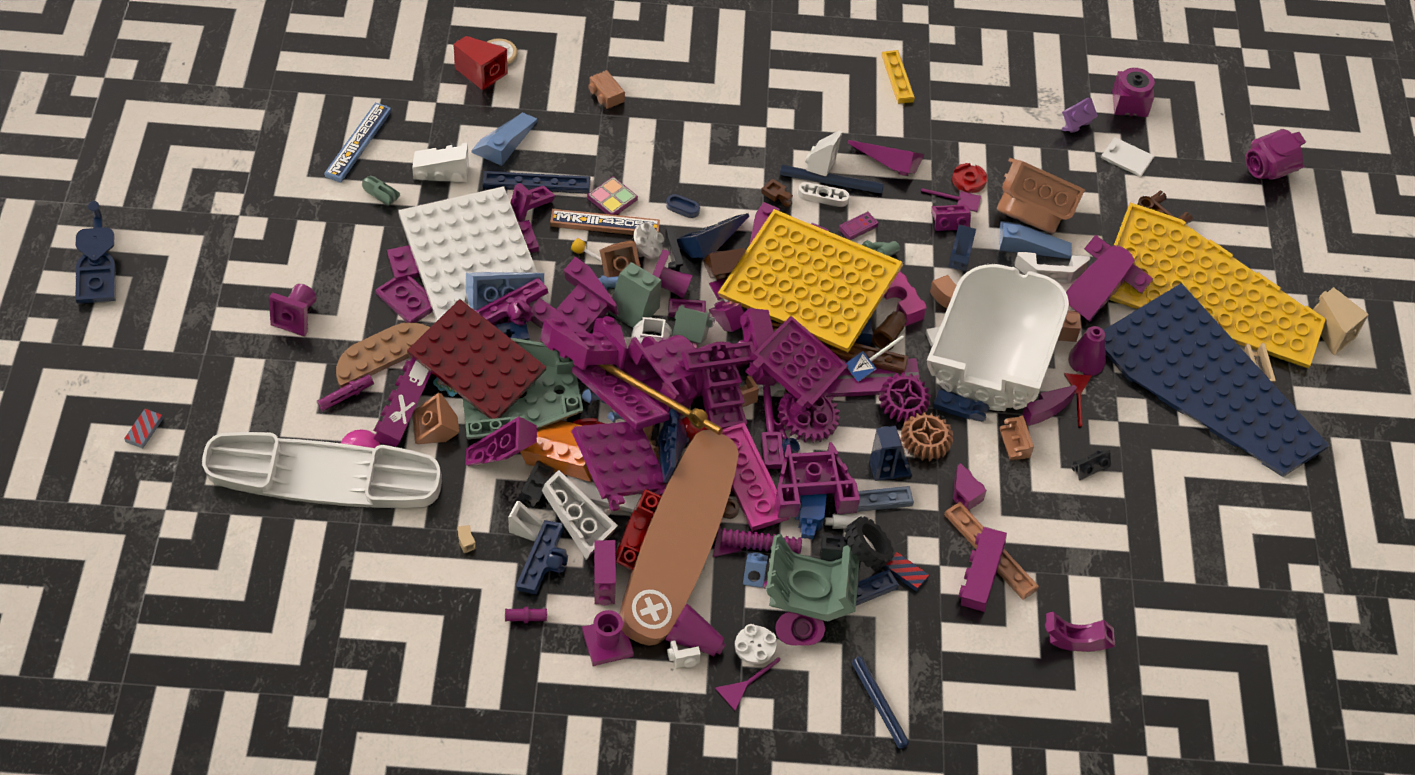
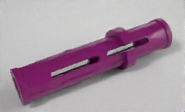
[317,374,374,412]

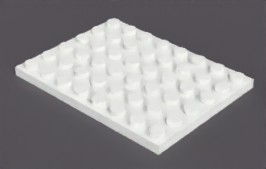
[399,187,549,321]

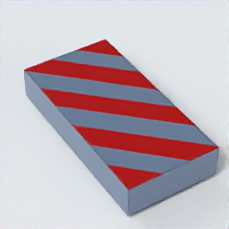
[124,409,163,449]

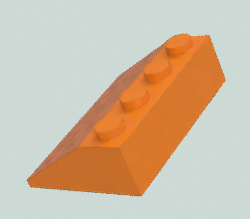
[520,420,593,482]

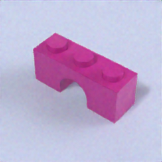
[884,271,927,326]

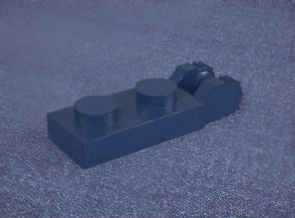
[933,389,990,422]

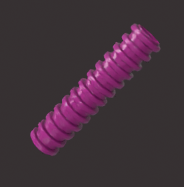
[720,528,802,554]

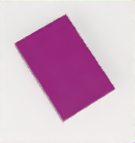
[375,276,433,323]

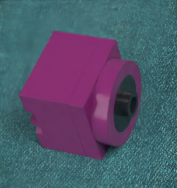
[1112,68,1155,117]

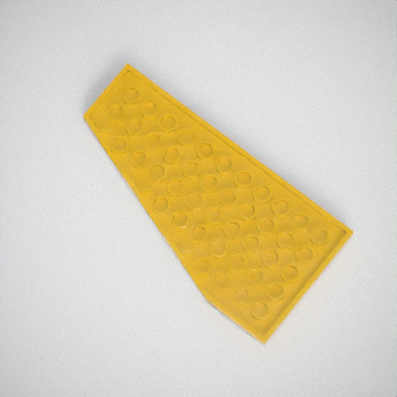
[1109,202,1326,369]

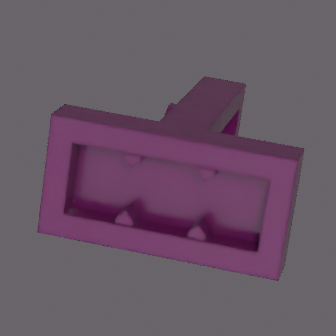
[510,183,555,222]

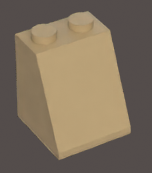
[1313,287,1369,355]

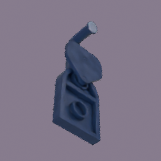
[75,201,116,304]

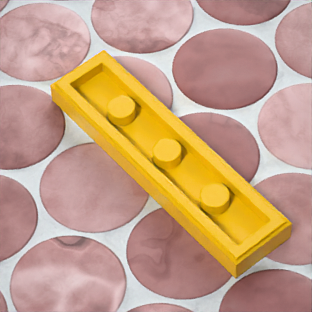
[881,50,915,104]

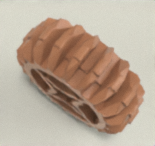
[901,412,953,461]

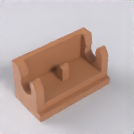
[1000,415,1034,461]

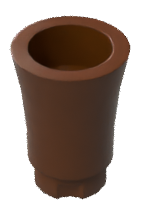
[872,311,907,351]

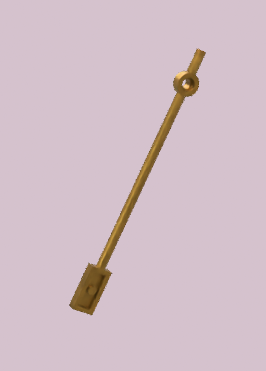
[597,364,723,435]

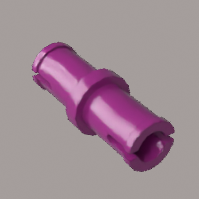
[505,607,547,623]

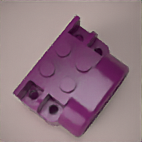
[621,335,711,423]

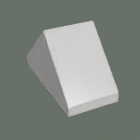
[508,501,543,542]

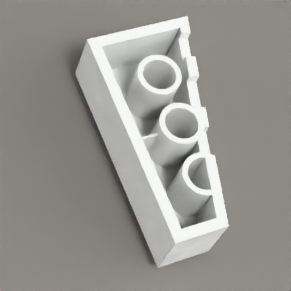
[542,470,618,560]

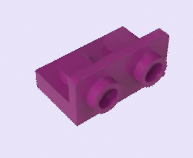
[931,205,971,231]

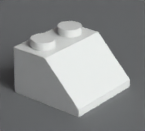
[805,131,843,176]

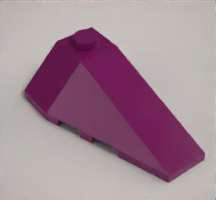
[465,416,537,466]

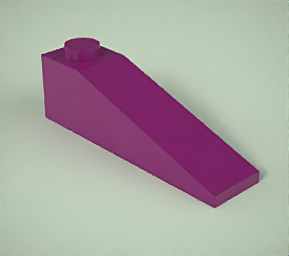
[848,140,924,176]

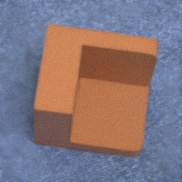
[740,375,759,407]

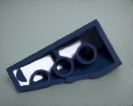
[677,213,750,260]
[657,408,689,483]

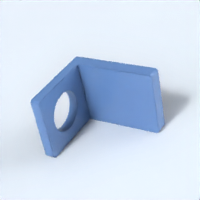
[743,553,768,587]

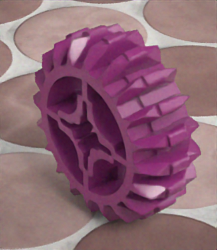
[879,372,931,423]

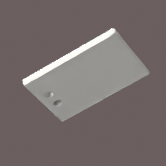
[1101,137,1155,177]

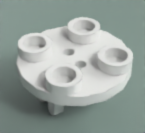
[634,222,664,259]
[735,624,777,665]

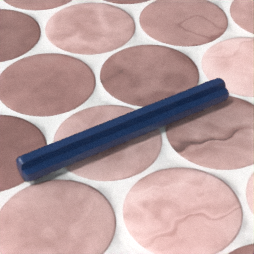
[852,656,909,749]

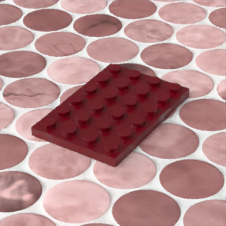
[407,299,546,419]

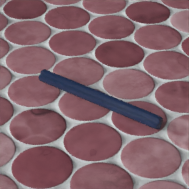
[780,165,884,194]

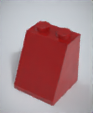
[453,36,508,90]

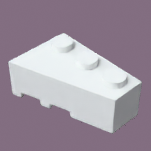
[412,142,469,182]

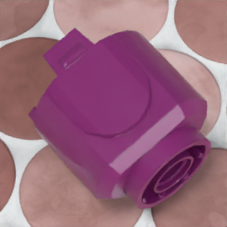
[1245,129,1306,180]

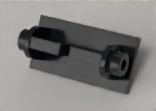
[1071,449,1111,480]

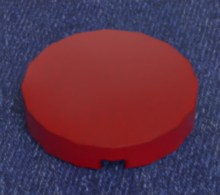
[952,163,987,193]

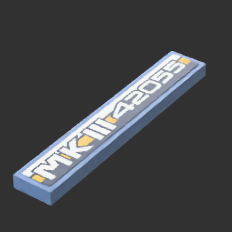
[324,102,391,183]

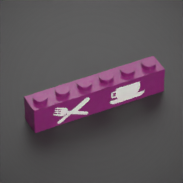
[373,355,431,447]

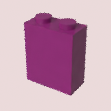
[594,540,616,606]

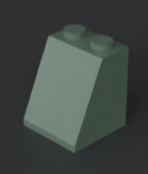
[608,262,661,328]

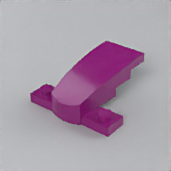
[1066,235,1153,322]
[681,341,755,429]

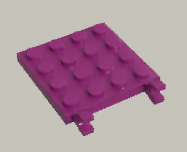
[745,316,848,415]
[571,422,668,511]

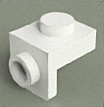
[667,641,701,668]

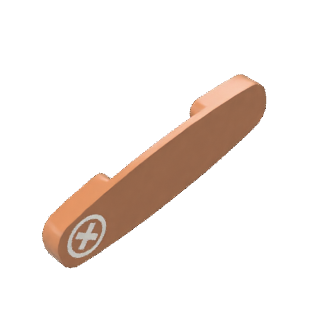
[620,430,739,646]

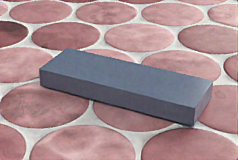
[857,486,914,512]

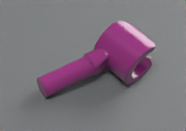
[774,418,788,440]

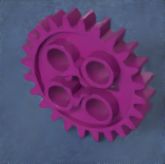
[778,392,840,443]

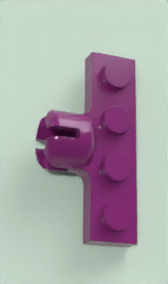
[476,278,549,325]

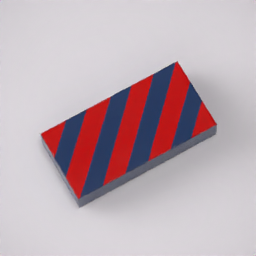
[884,552,929,592]

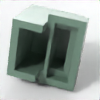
[672,305,716,343]

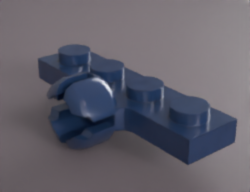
[516,520,568,594]

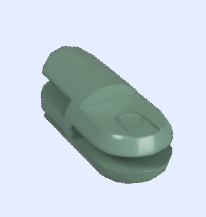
[362,176,400,206]

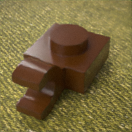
[761,179,793,207]

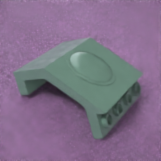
[766,534,860,621]

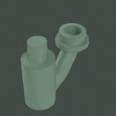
[862,240,900,257]

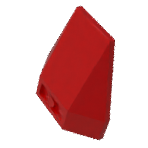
[616,489,662,570]

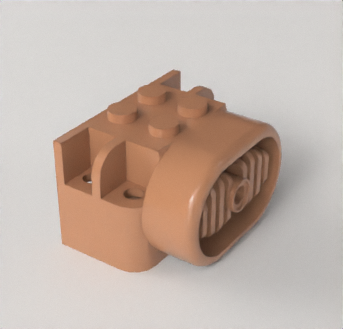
[997,158,1085,235]

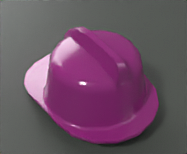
[775,612,825,646]

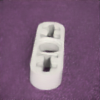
[798,182,849,207]

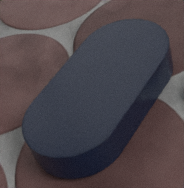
[666,194,700,218]

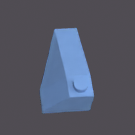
[471,112,538,166]
[999,221,1072,259]
[466,272,544,311]

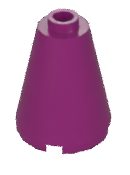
[1068,326,1106,376]
[666,604,726,656]

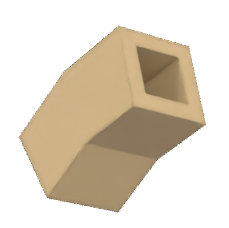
[458,525,476,553]

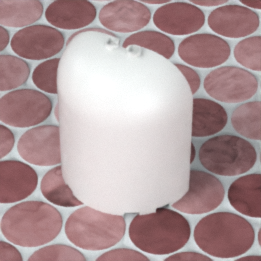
[927,264,1069,411]

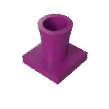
[652,249,693,299]
[269,284,317,337]
[582,610,633,666]

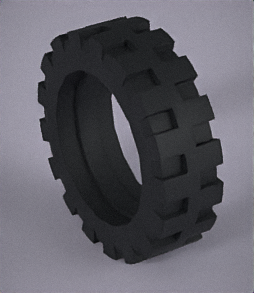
[845,516,894,570]

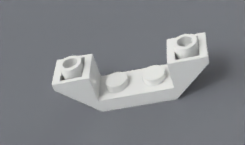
[1015,252,1090,284]

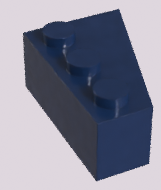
[869,426,912,481]

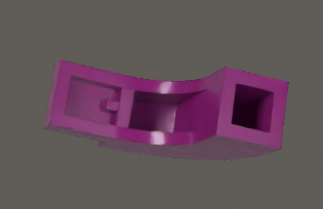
[1045,612,1115,652]

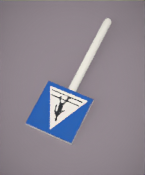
[846,335,904,382]

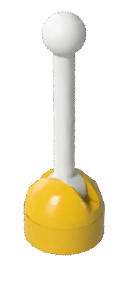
[571,238,602,262]

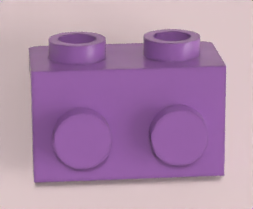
[1062,98,1098,133]

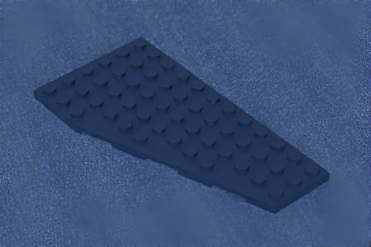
[1104,283,1329,477]

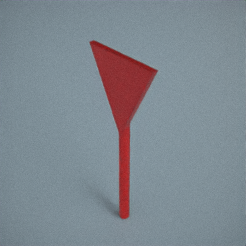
[1064,373,1092,427]

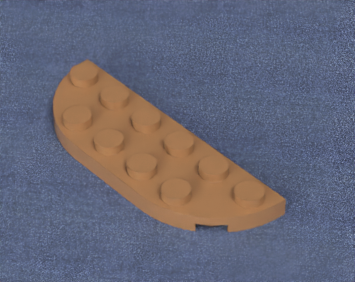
[336,323,430,389]

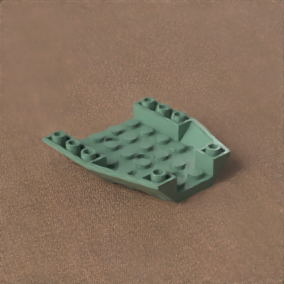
[462,338,583,439]

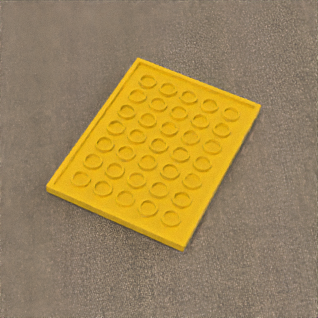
[718,209,903,352]

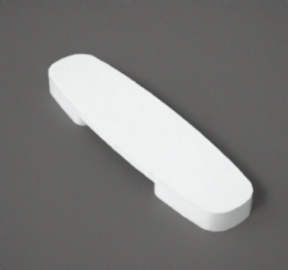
[202,432,442,508]

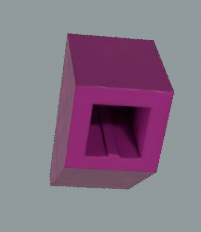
[709,300,744,332]
[953,463,987,510]

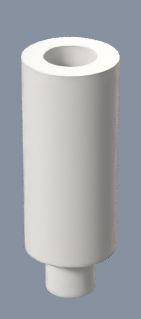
[825,514,865,529]

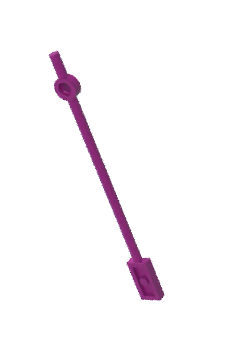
[761,385,784,469]

